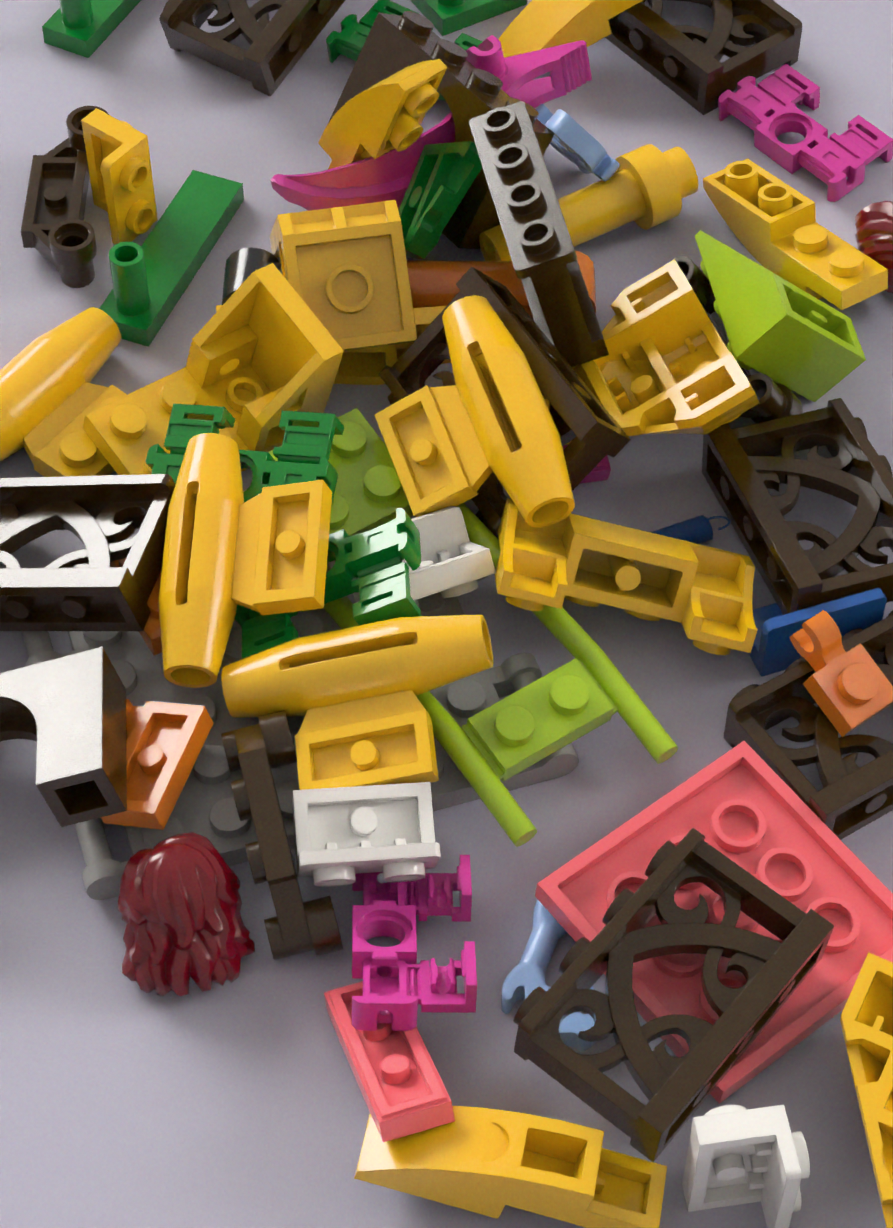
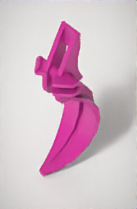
[270,35,592,211]

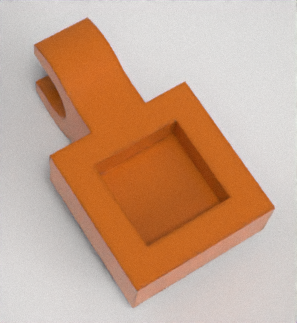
[789,610,893,737]

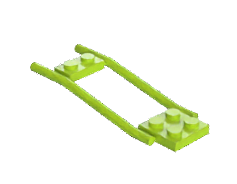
[252,408,678,847]

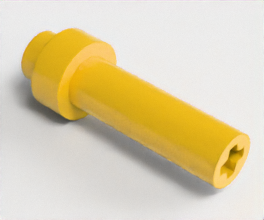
[479,144,699,261]

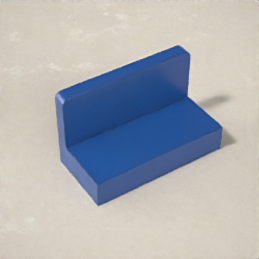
[748,588,887,677]

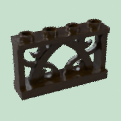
[159,0,345,97]
[605,0,802,115]
[469,102,609,367]
[379,267,631,538]
[701,398,893,615]
[0,474,175,631]
[724,610,893,840]
[513,828,834,1162]

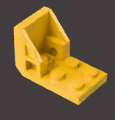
[270,200,417,351]
[83,263,344,475]

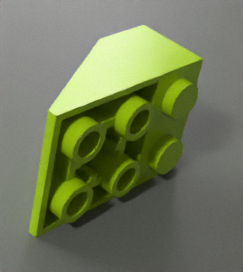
[695,230,866,402]

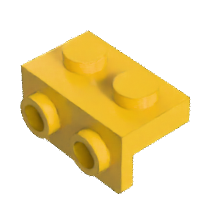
[81,108,158,245]

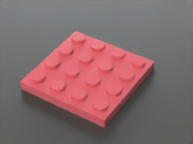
[535,741,893,1104]

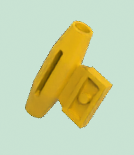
[374,295,575,527]
[0,307,127,477]
[158,433,332,688]
[221,615,494,790]

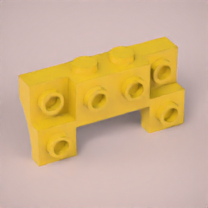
[494,498,757,655]

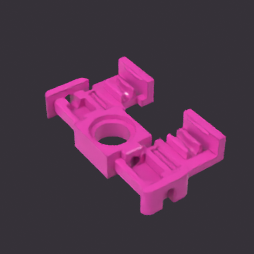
[718,64,893,202]
[352,855,477,1031]

